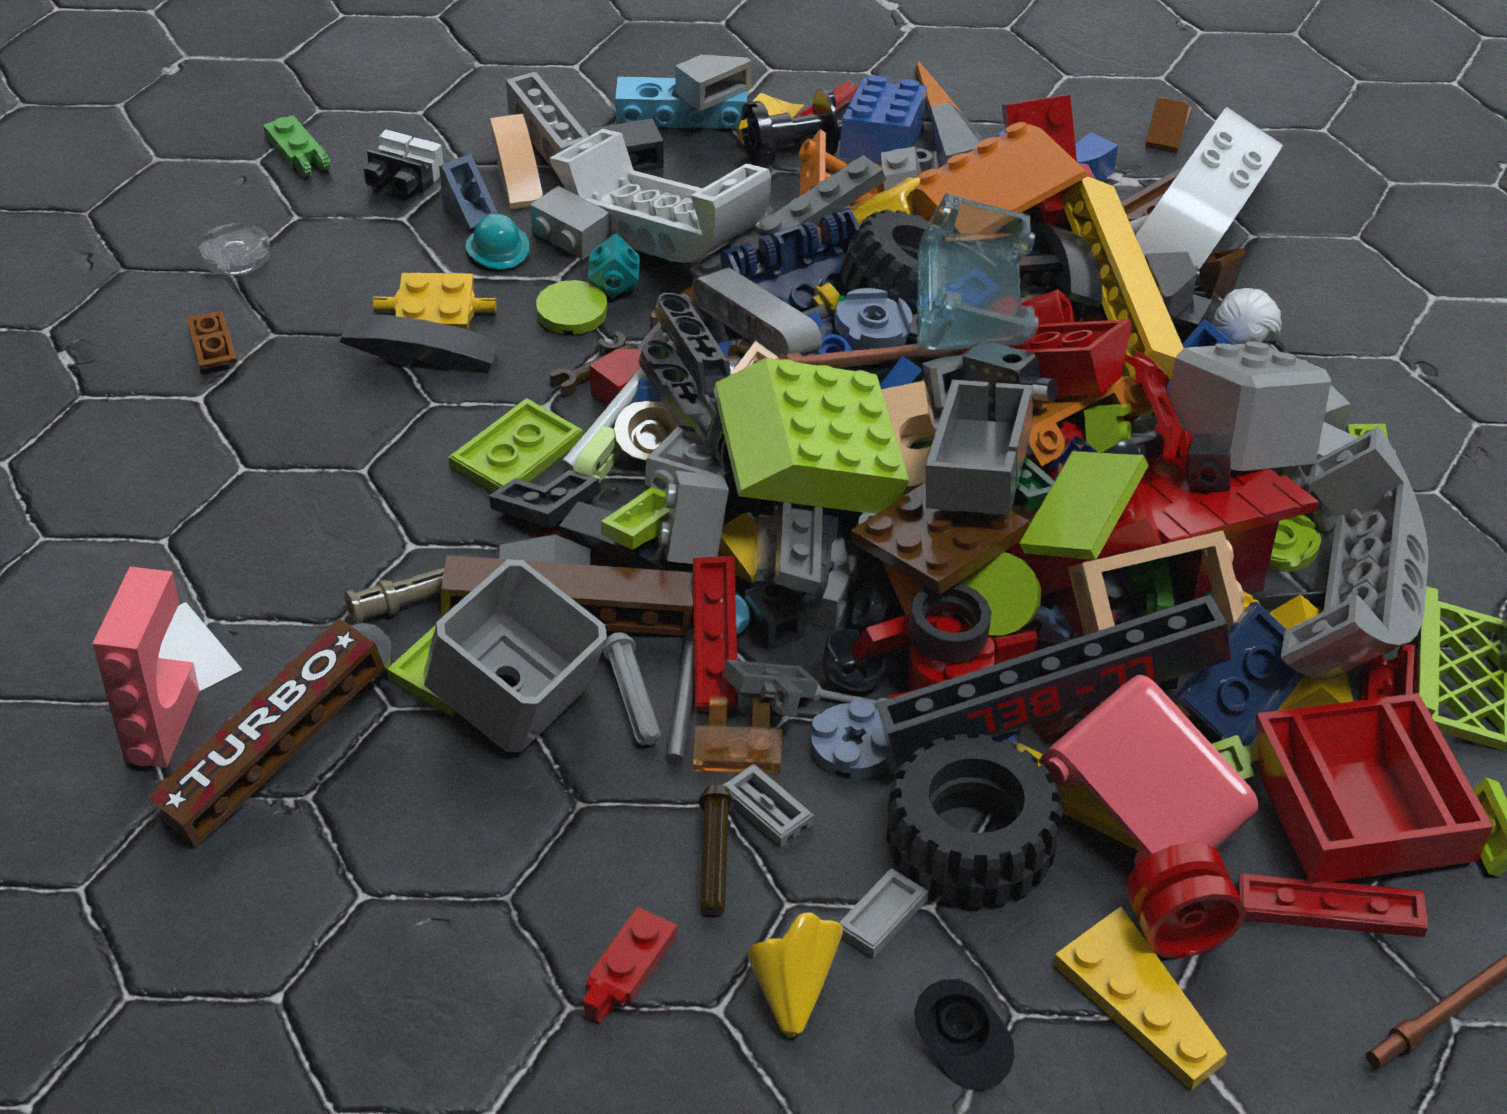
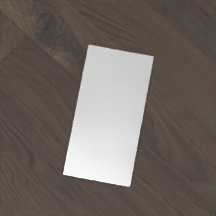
[158,602,242,691]

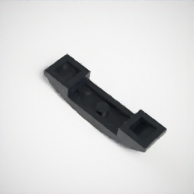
[1026,221,1102,308]

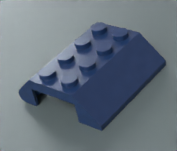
[720,208,860,335]

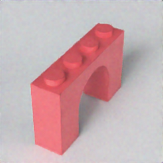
[92,566,200,768]

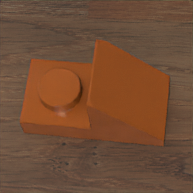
[1145,97,1192,153]

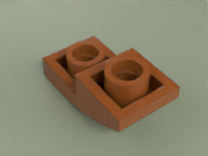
[186,310,237,370]

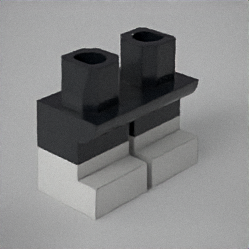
[364,129,443,196]

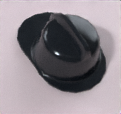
[914,979,1015,1090]

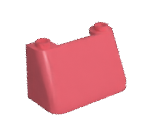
[1038,675,1258,867]

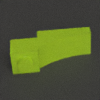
[601,487,669,550]

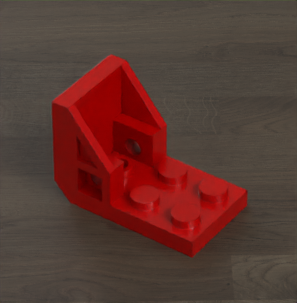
[1002,95,1095,225]

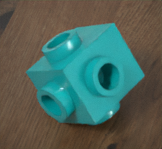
[588,233,640,299]

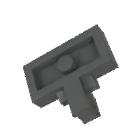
[722,660,819,716]

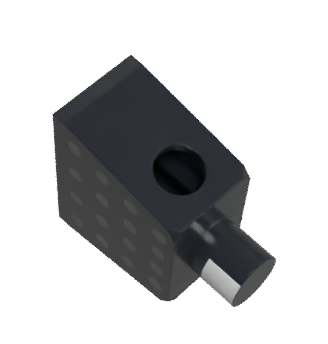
[962,340,1058,422]

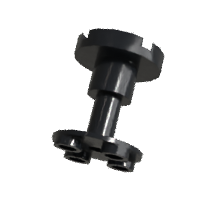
[741,89,842,168]

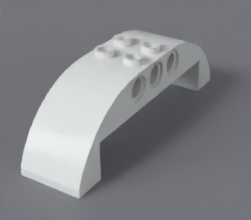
[1135,107,1283,269]
[550,129,771,263]

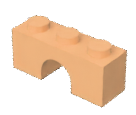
[881,381,936,497]

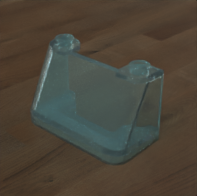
[918,193,1038,351]

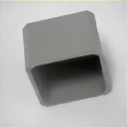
[1163,342,1331,471]
[423,559,607,752]

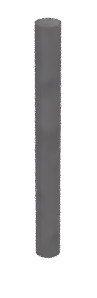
[666,627,695,765]

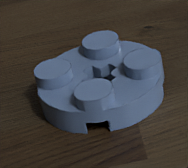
[835,288,912,350]
[811,698,893,780]

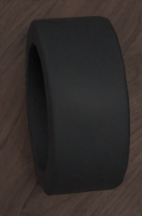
[907,583,992,663]

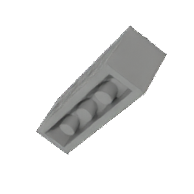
[506,72,589,174]

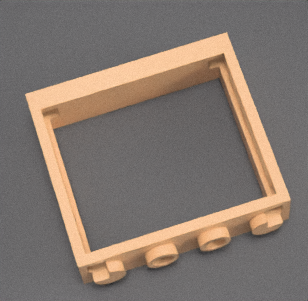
[1068,530,1244,716]

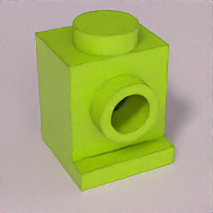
[1084,403,1132,453]

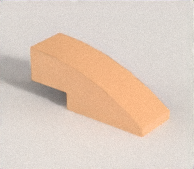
[490,114,543,209]

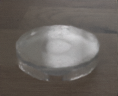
[199,223,271,275]

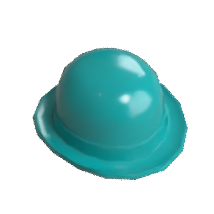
[465,214,530,270]

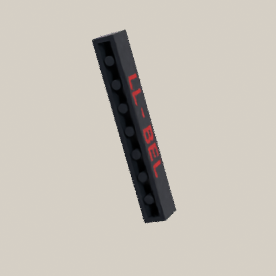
[876,595,1231,768]

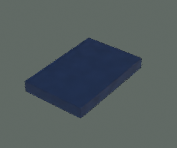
[1173,602,1305,747]

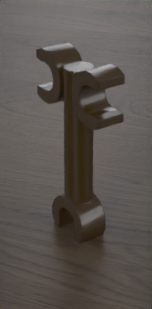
[550,331,638,398]

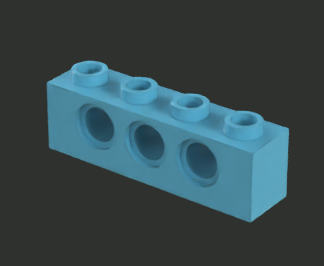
[615,77,747,129]

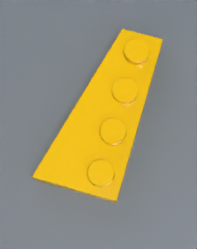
[1053,906,1227,1091]

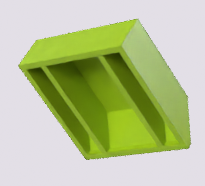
[713,358,909,513]

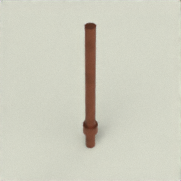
[753,339,968,368]
[1366,954,1507,1069]

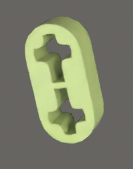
[573,426,623,482]

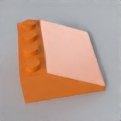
[913,122,1087,231]

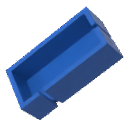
[839,75,927,163]

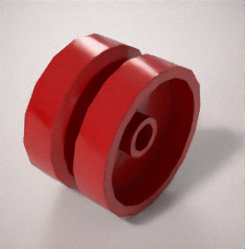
[1125,842,1246,959]

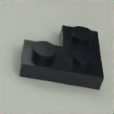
[489,470,601,528]

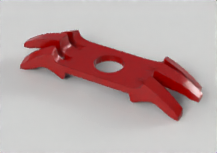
[1124,351,1194,475]

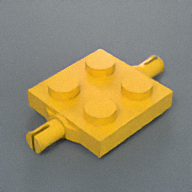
[373,273,497,330]

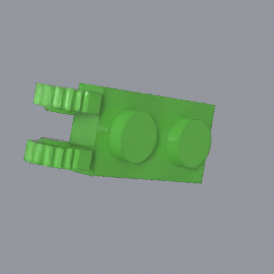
[263,115,331,178]

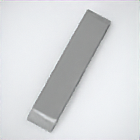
[692,268,822,358]

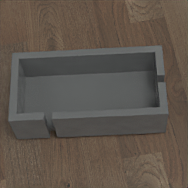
[926,380,1033,516]

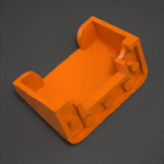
[1027,376,1153,468]

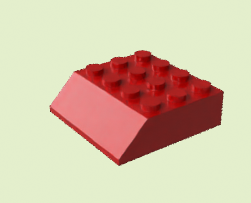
[1255,693,1493,885]

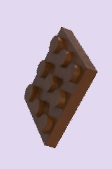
[851,482,1029,595]

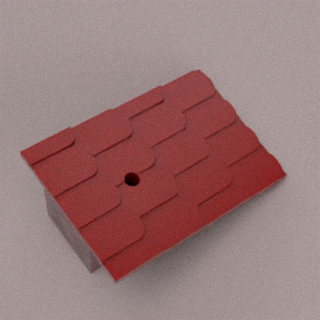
[1139,433,1318,602]

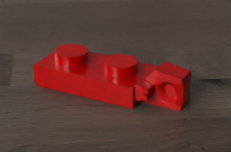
[582,907,678,1025]

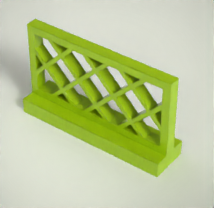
[1406,586,1507,751]

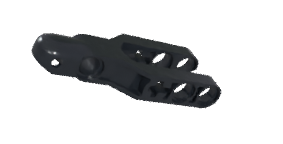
[638,293,734,476]
[796,507,890,628]

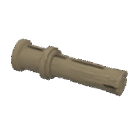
[344,568,444,624]

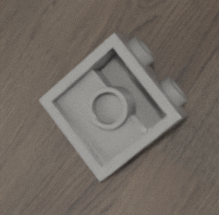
[645,425,734,495]

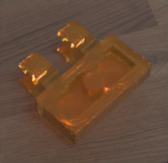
[693,696,782,774]

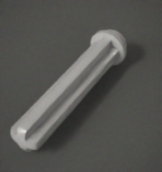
[603,632,661,746]

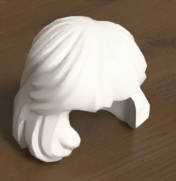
[1212,288,1282,344]

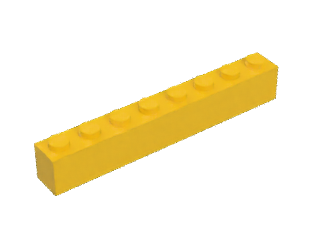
[1061,176,1184,380]

